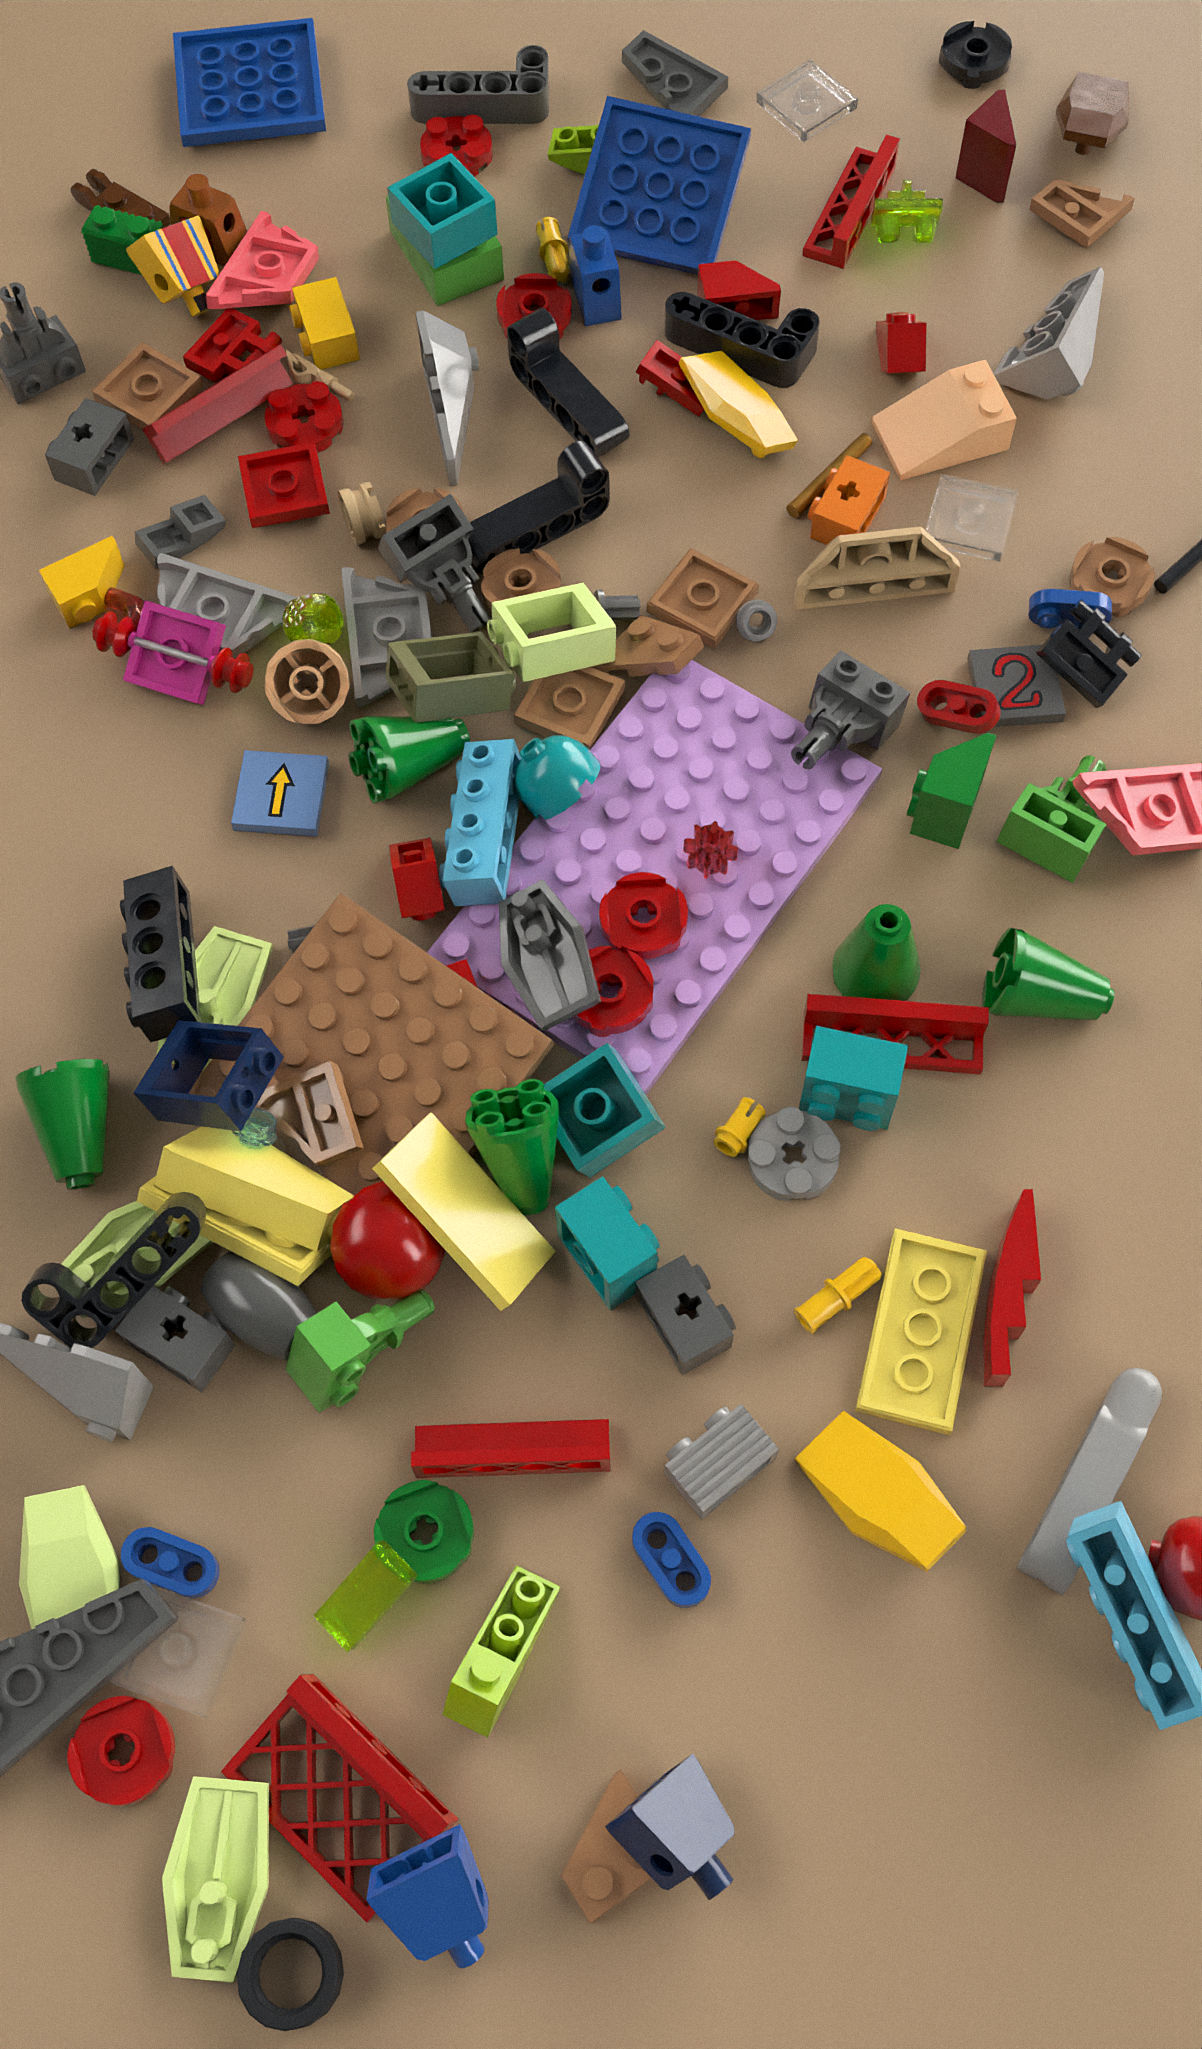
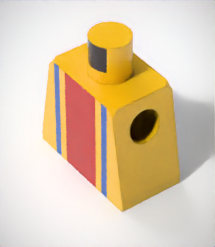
[126,215,219,317]

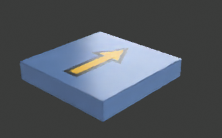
[231,750,329,837]

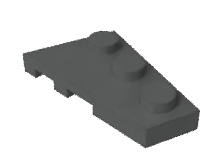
[622,30,728,116]

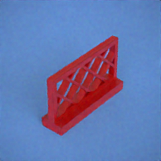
[221,1674,459,1923]

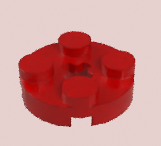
[420,114,493,177]
[496,273,572,340]
[264,381,344,453]
[599,872,688,959]
[573,946,654,1037]
[67,1696,175,1806]

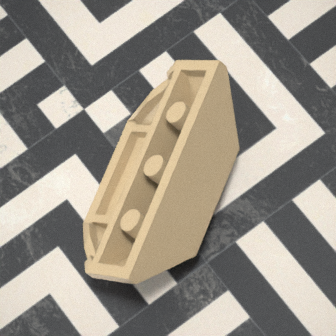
[794,527,960,610]

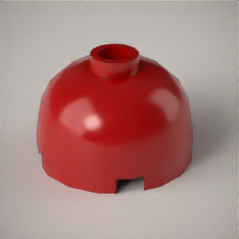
[1148,1516,1202,1621]

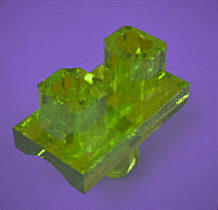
[871,179,943,243]

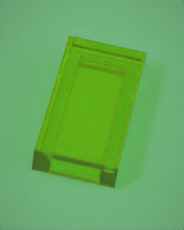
[314,1540,418,1652]

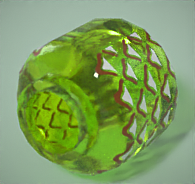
[282,593,344,645]

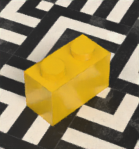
[289,277,360,370]

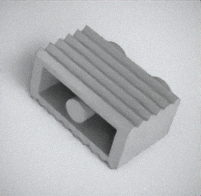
[664,1404,779,1519]

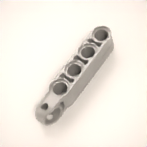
[1017,1368,1162,1596]

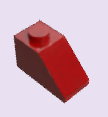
[697,260,781,320]
[389,837,445,921]

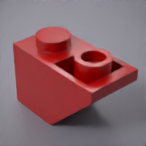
[876,312,927,373]

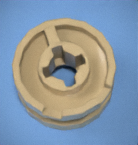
[338,481,387,546]

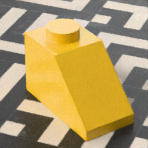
[39,536,125,629]

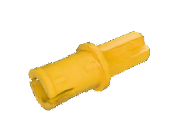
[536,217,570,283]
[794,1257,882,1334]

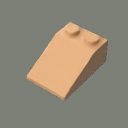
[871,359,1017,481]

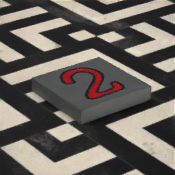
[967,644,1066,727]

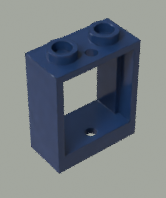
[133,1020,284,1132]

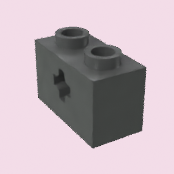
[45,398,134,496]
[635,1255,736,1375]
[115,1286,235,1393]

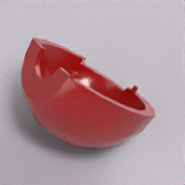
[330,1181,446,1299]

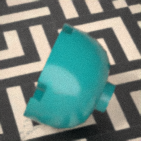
[514,735,601,820]

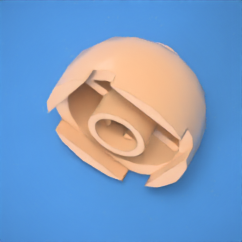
[265,639,350,724]

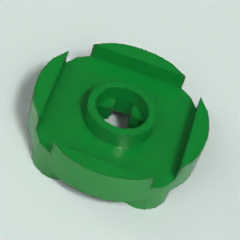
[374,1480,474,1584]

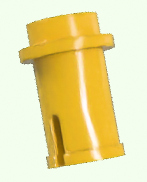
[713,1097,766,1157]

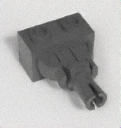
[0,282,86,404]
[378,493,492,633]
[791,650,911,770]

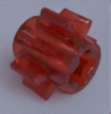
[683,821,738,878]

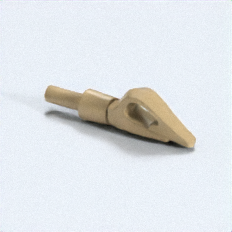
[285,349,355,401]

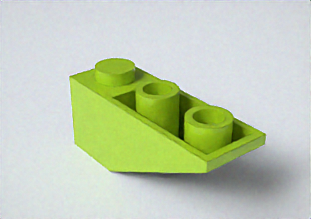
[442,1565,561,1738]

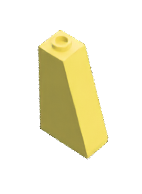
[154,1126,354,1251]

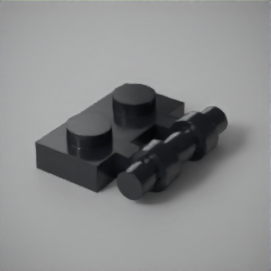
[1036,599,1142,708]

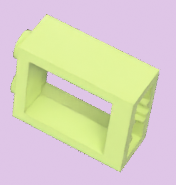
[487,583,616,682]

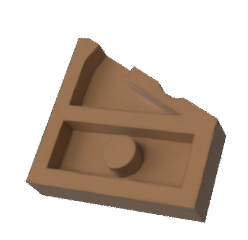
[591,615,704,677]
[561,1769,651,1923]

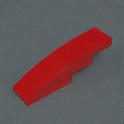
[983,1189,1042,1387]

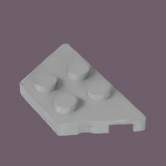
[157,553,303,659]
[341,567,432,708]

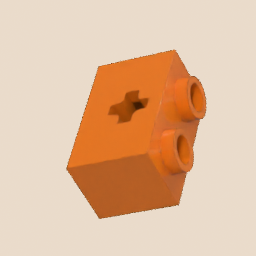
[807,455,890,545]

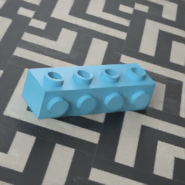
[439,739,521,906]
[1066,1501,1202,1730]

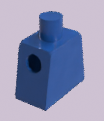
[569,225,622,326]
[366,1824,489,1968]

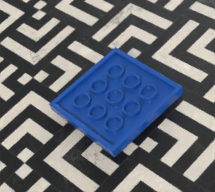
[173,18,326,147]
[567,96,751,275]

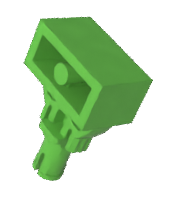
[996,755,1106,883]
[285,1289,435,1413]

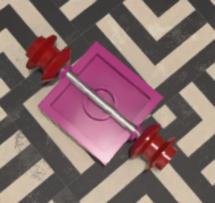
[92,600,254,705]

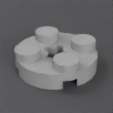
[748,1107,841,1201]

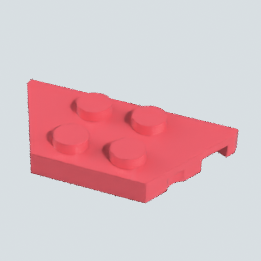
[206,211,319,309]
[1072,763,1202,855]

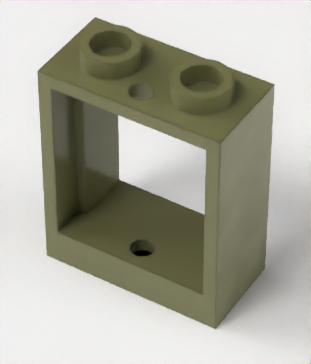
[386,632,516,723]

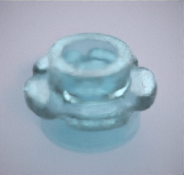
[232,1108,277,1150]

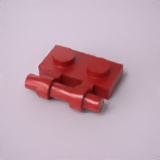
[183,308,282,383]

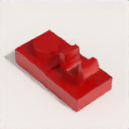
[635,339,704,417]

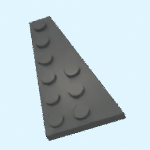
[0,1579,178,1777]

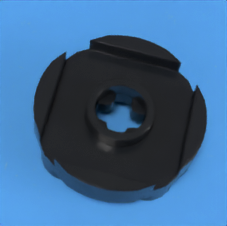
[939,21,1012,89]

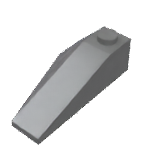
[994,266,1104,400]
[415,311,479,486]
[0,1323,154,1442]

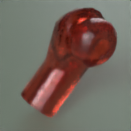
[104,587,145,631]

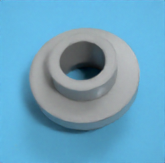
[736,599,777,642]

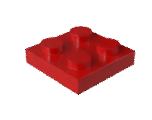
[237,442,330,528]

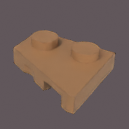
[1029,178,1135,249]
[257,1061,364,1166]

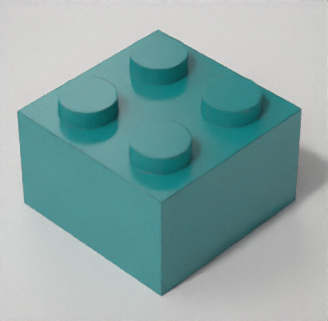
[387,153,498,269]
[799,1026,908,1131]
[544,1043,666,1178]
[555,1176,660,1311]

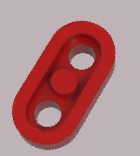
[917,680,1001,734]

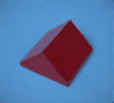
[955,89,1017,203]

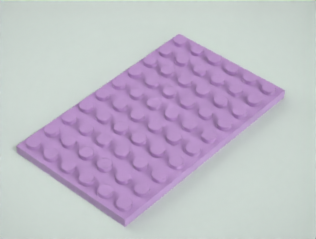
[427,660,882,1095]

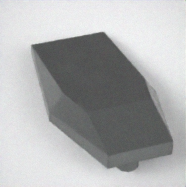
[498,879,601,1032]

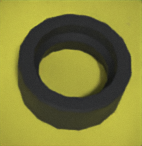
[236,1918,344,2031]

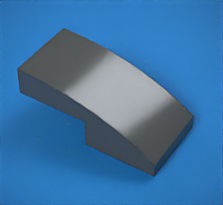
[135,495,226,569]

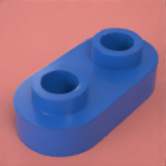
[1028,589,1112,629]
[632,1512,711,1608]
[121,1527,220,1599]

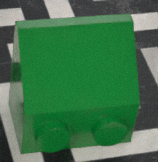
[906,733,997,849]

